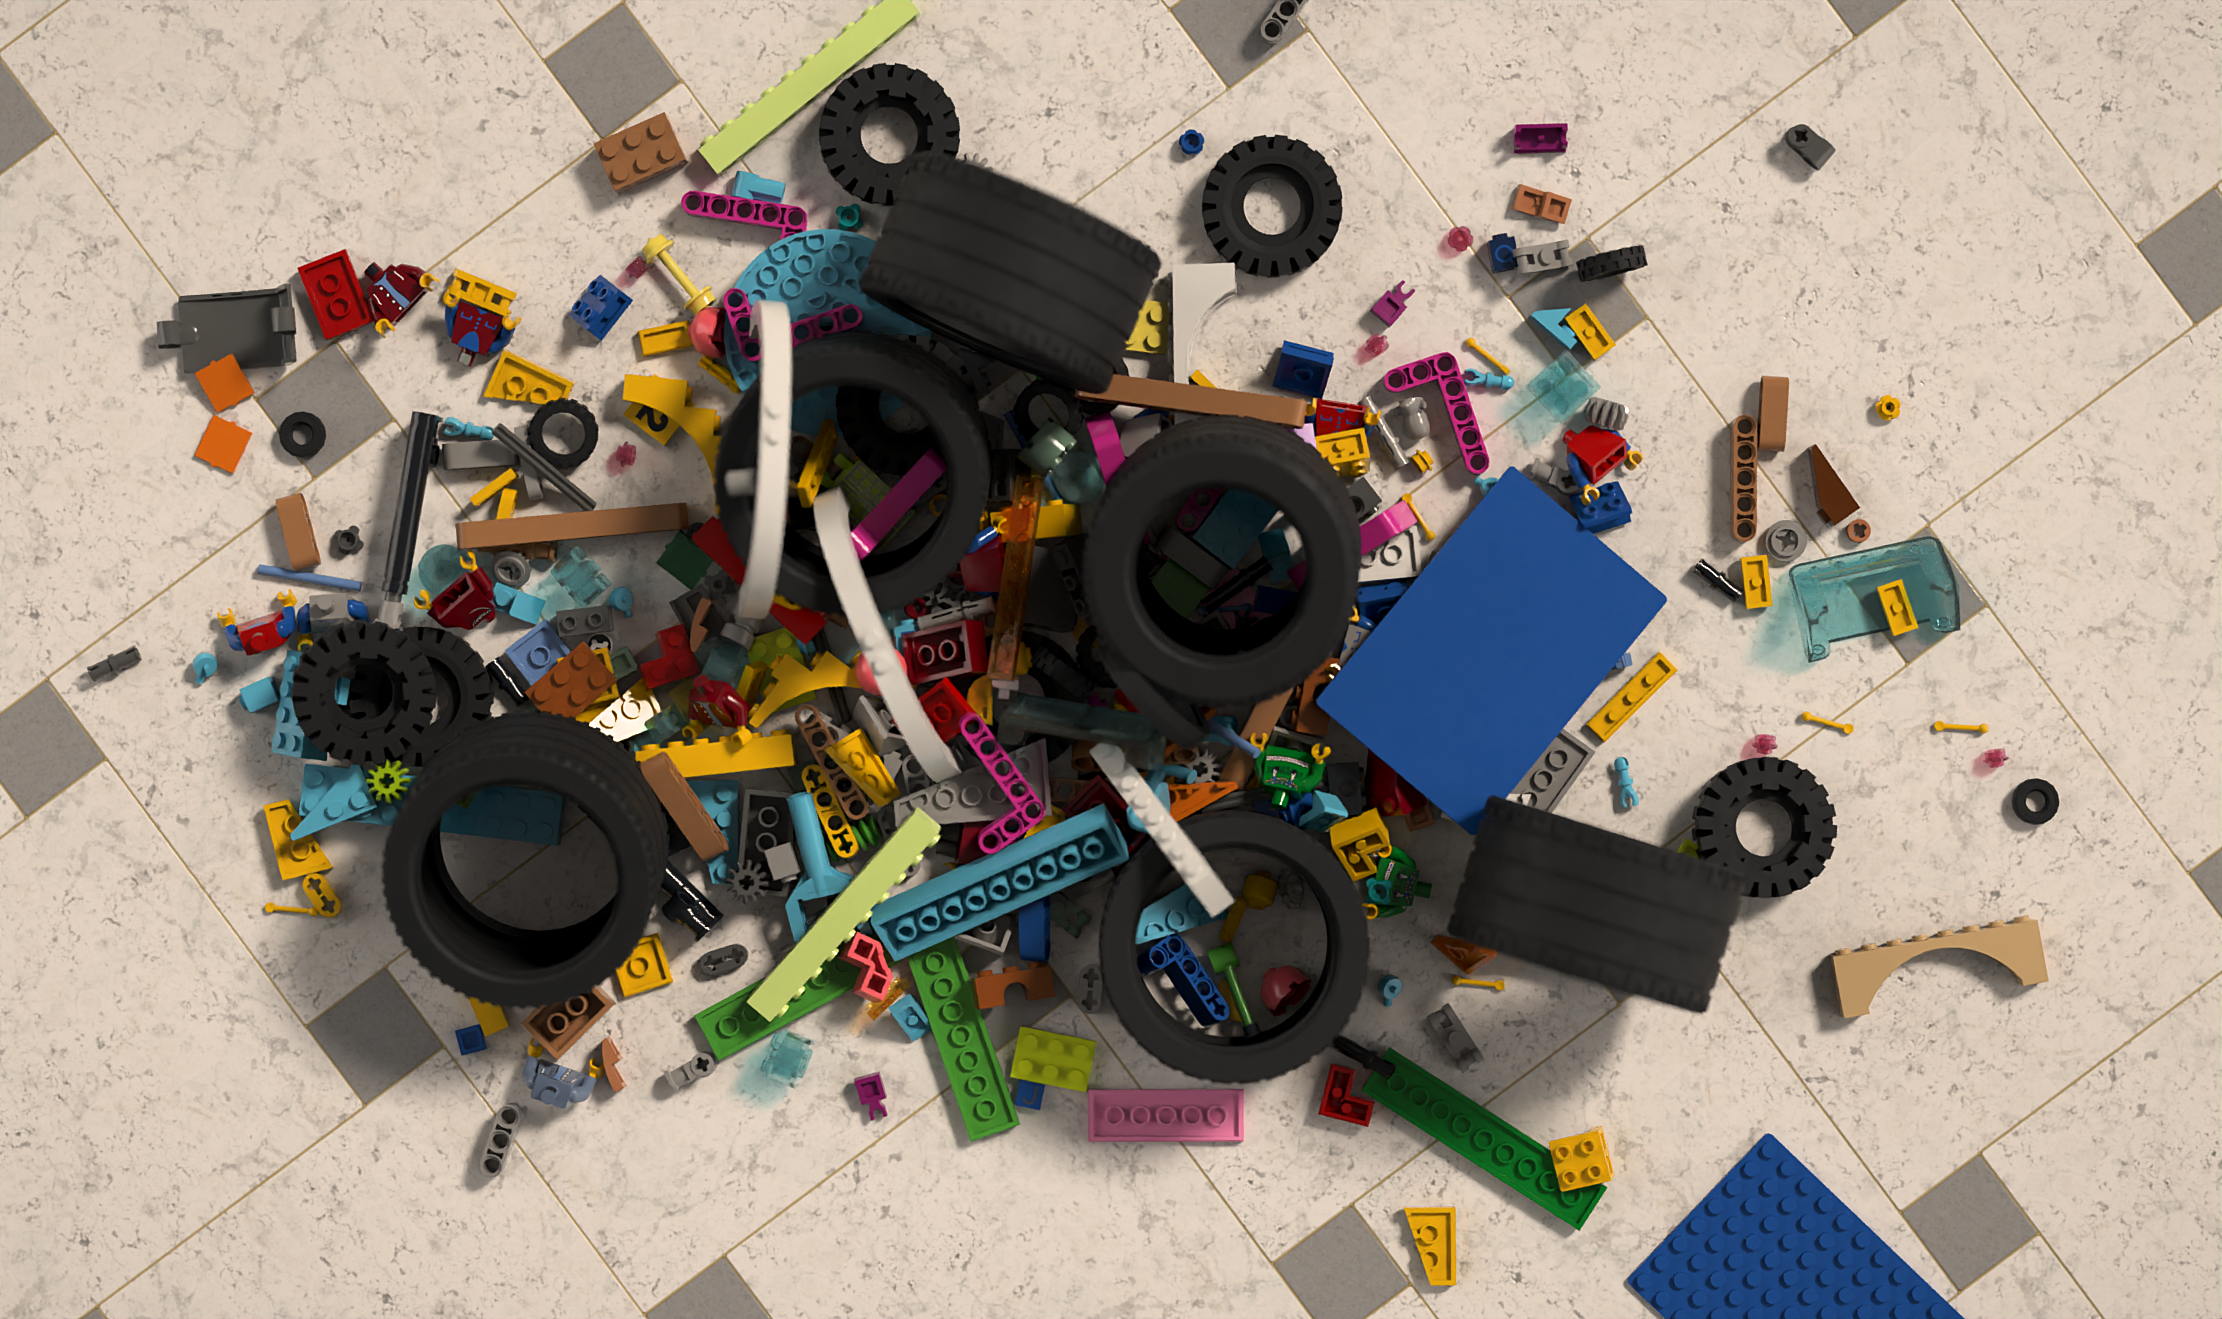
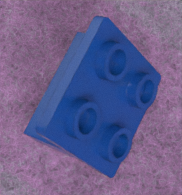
[569,275,633,341]
[1569,481,1632,534]

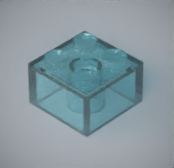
[1525,349,1601,424]

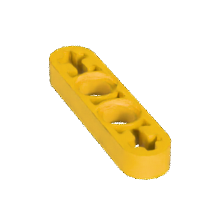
[801,764,859,859]

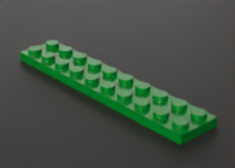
[1361,1047,1608,1231]

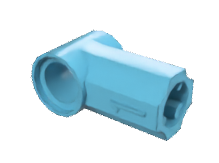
[731,171,786,204]

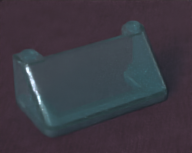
[1789,536,1960,663]

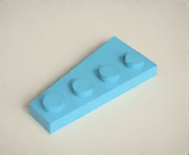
[687,780,739,884]
[1136,882,1228,944]

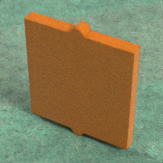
[194,353,255,413]
[194,415,253,474]

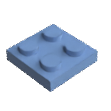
[505,619,571,686]

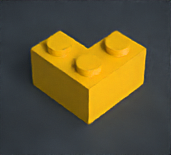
[1329,808,1390,882]

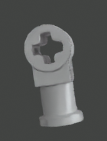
[1528,457,1578,496]
[665,1051,718,1092]

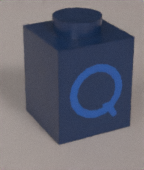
[1487,233,1518,274]

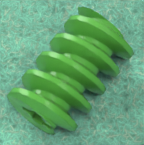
[823,814,881,862]

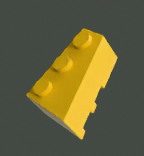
[990,500,1083,544]

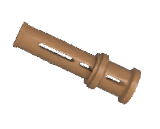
[477,541,558,564]

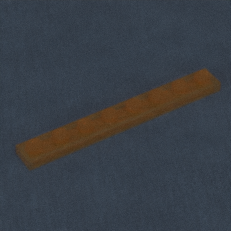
[987,475,1044,682]

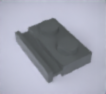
[669,584,725,642]

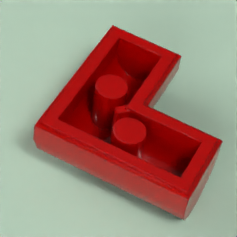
[1318,1063,1375,1127]

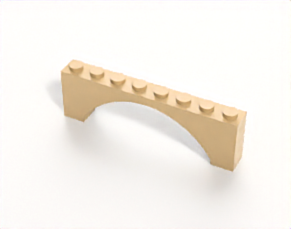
[1829,915,2049,1018]

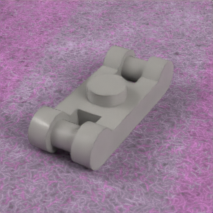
[1512,240,1574,276]
[1427,1003,1484,1073]

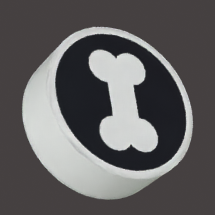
[587,633,613,654]

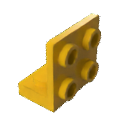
[1315,428,1370,478]
[1549,1126,1615,1192]

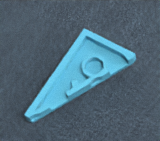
[290,764,378,841]

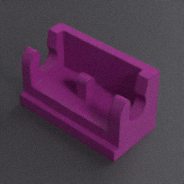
[1513,123,1568,154]

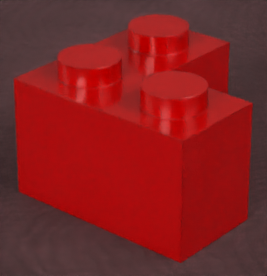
[638,624,699,691]

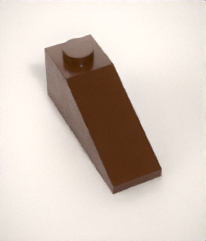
[1808,444,1860,526]

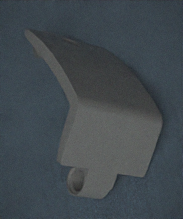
[156,284,297,374]

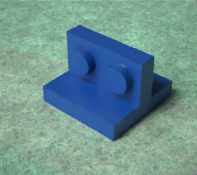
[1272,340,1334,399]
[1356,579,1409,625]

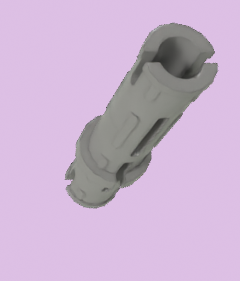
[1357,395,1410,470]
[917,596,996,630]

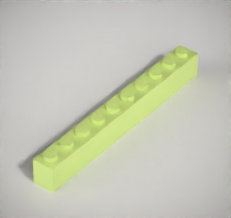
[698,0,921,177]
[747,806,941,1022]

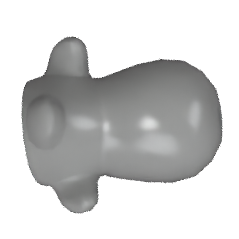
[1392,397,1430,440]

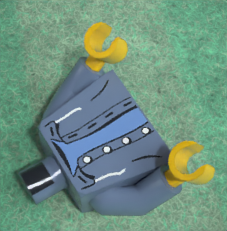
[522,1038,605,1109]

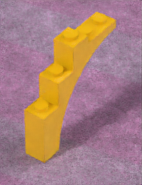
[622,374,722,515]
[747,650,917,729]

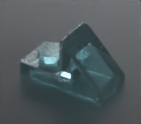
[644,703,689,744]

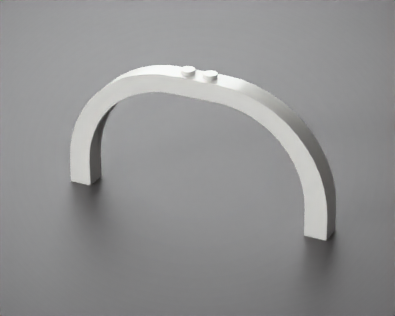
[738,300,791,619]
[814,483,967,783]

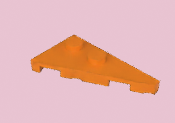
[1168,781,1239,822]
[1430,934,1498,975]

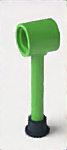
[1207,942,1264,1041]

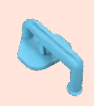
[1127,765,1197,834]

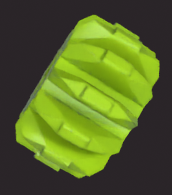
[366,759,412,803]

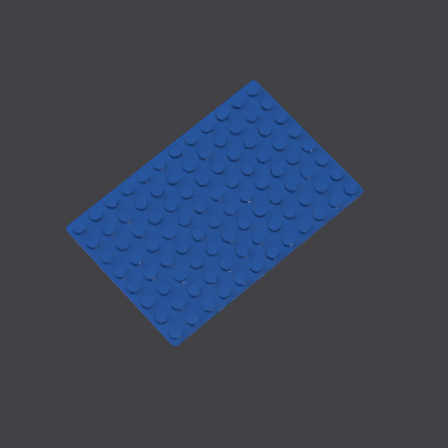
[1316,467,1667,835]
[1627,1133,1964,1319]

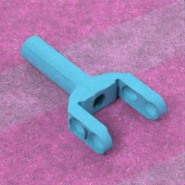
[785,792,874,943]

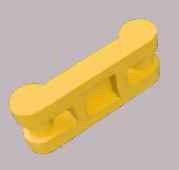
[447,268,517,316]

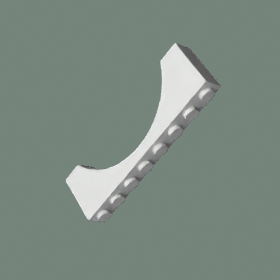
[1168,263,1237,428]
[1089,736,1234,917]

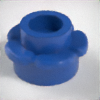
[1179,129,1204,155]

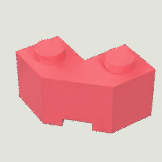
[839,932,893,1003]

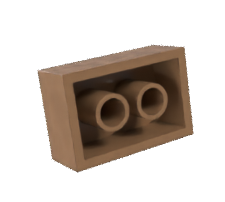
[593,112,688,194]
[521,986,616,1060]

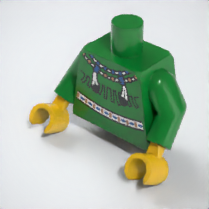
[1250,733,1331,810]
[1362,845,1432,920]

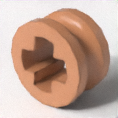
[1846,519,1871,543]

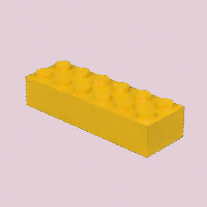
[635,729,798,777]

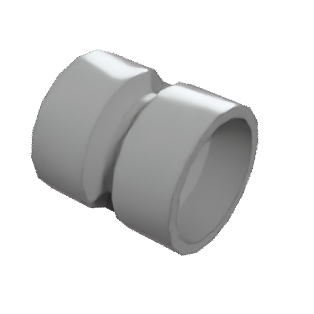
[719,604,765,652]

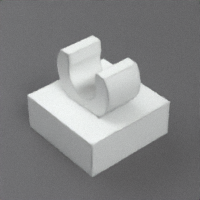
[992,668,1020,700]

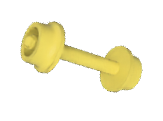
[642,233,716,316]

